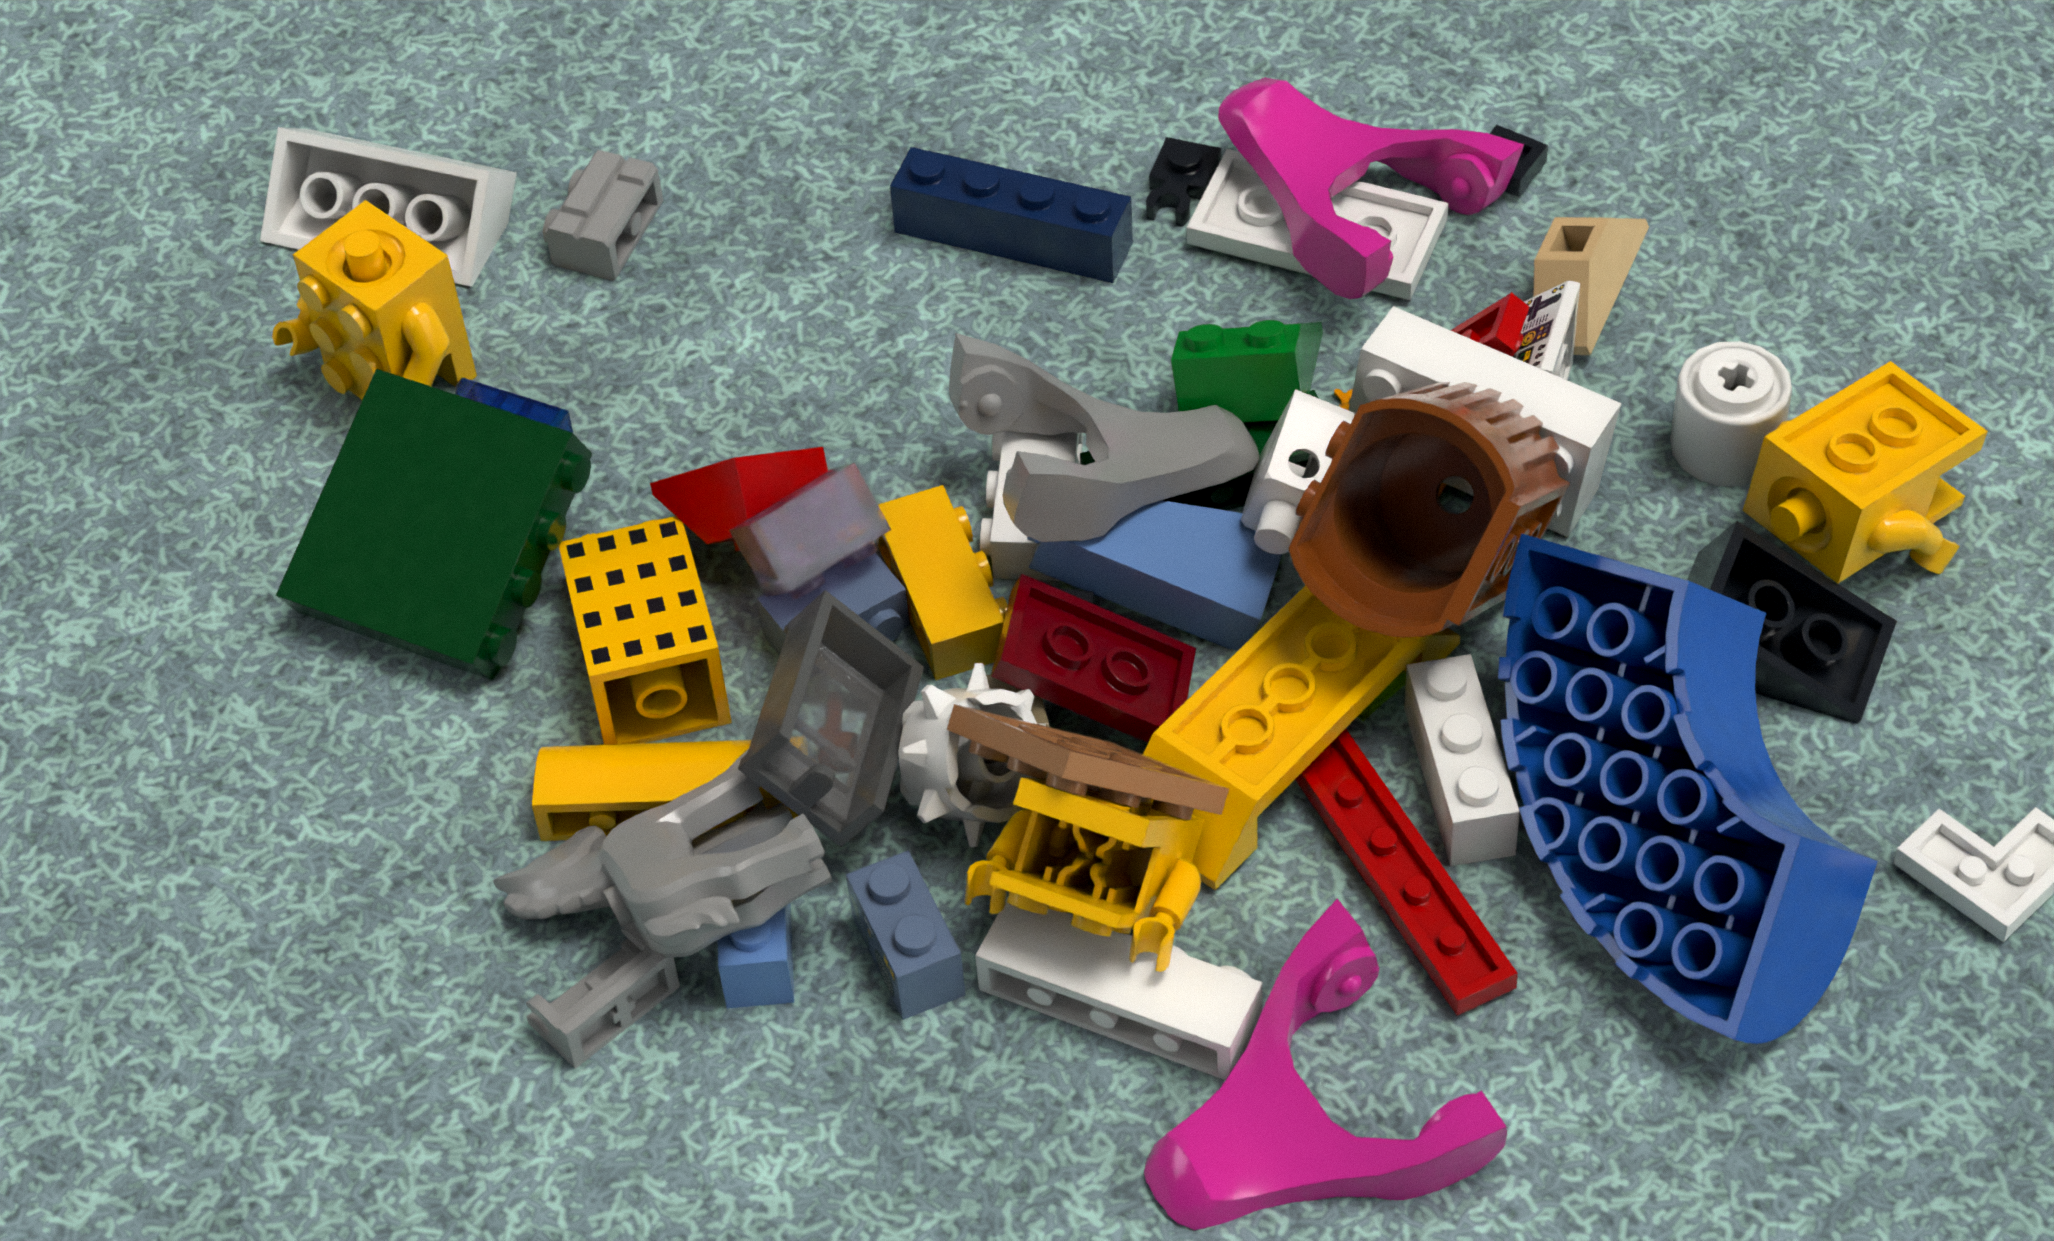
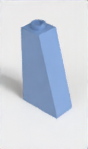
[1027,500,1282,650]

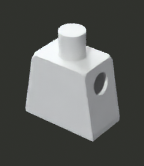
[1240,389,1355,554]

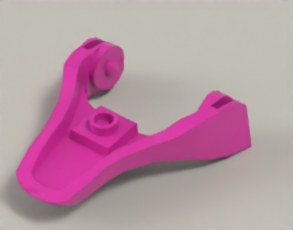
[1218,77,1524,299]
[1144,898,1507,1230]

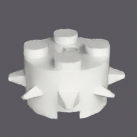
[898,663,1048,847]

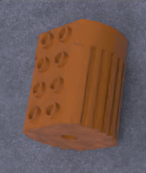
[1288,382,1570,638]

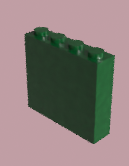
[275,369,592,681]

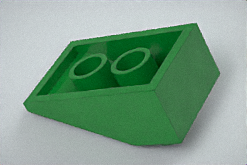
[1171,320,1323,422]

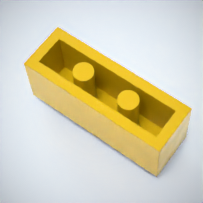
[872,485,1008,681]

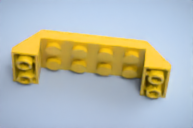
[1143,585,1460,890]

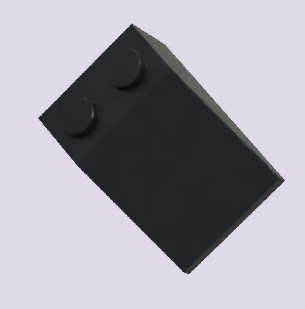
[1687,521,1897,724]

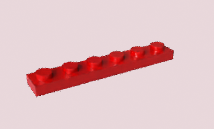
[1295,729,1518,1016]

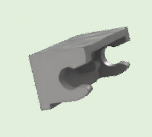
[526,922,680,1069]

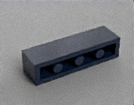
[890,147,1133,283]

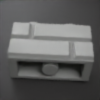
[543,150,663,281]

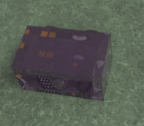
[729,463,892,600]

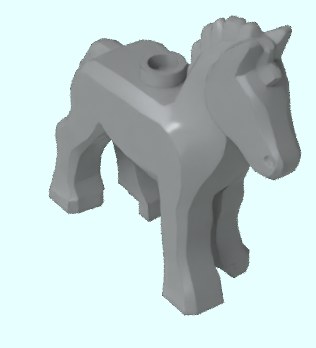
[493,749,833,957]

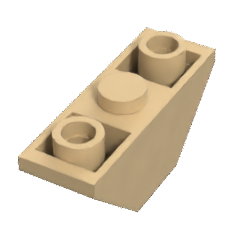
[1533,217,1649,355]

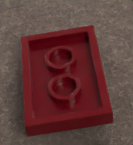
[991,573,1196,743]

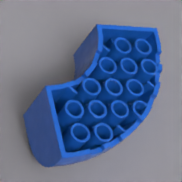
[1498,533,1878,1044]

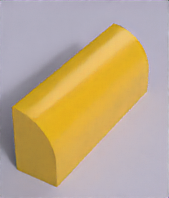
[532,738,806,841]

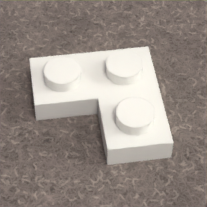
[1893,807,2054,942]

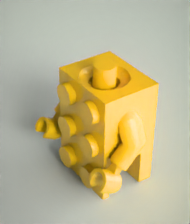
[272,200,477,400]
[1743,361,1988,584]
[965,777,1205,972]

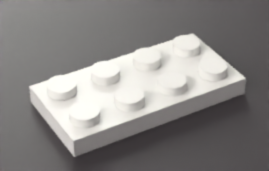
[1186,149,1448,300]

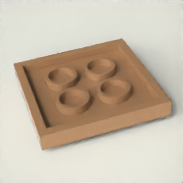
[946,704,1229,820]

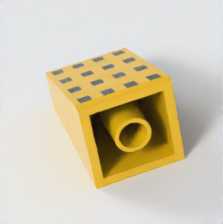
[559,516,732,745]

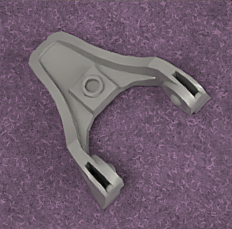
[949,333,1259,542]

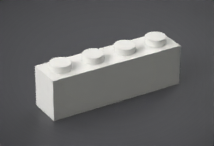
[975,895,1262,1080]

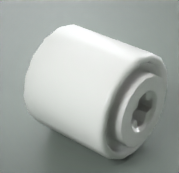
[1670,341,1792,486]

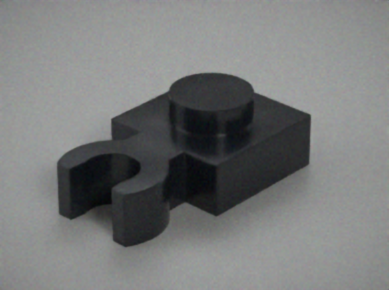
[1146,137,1221,227]

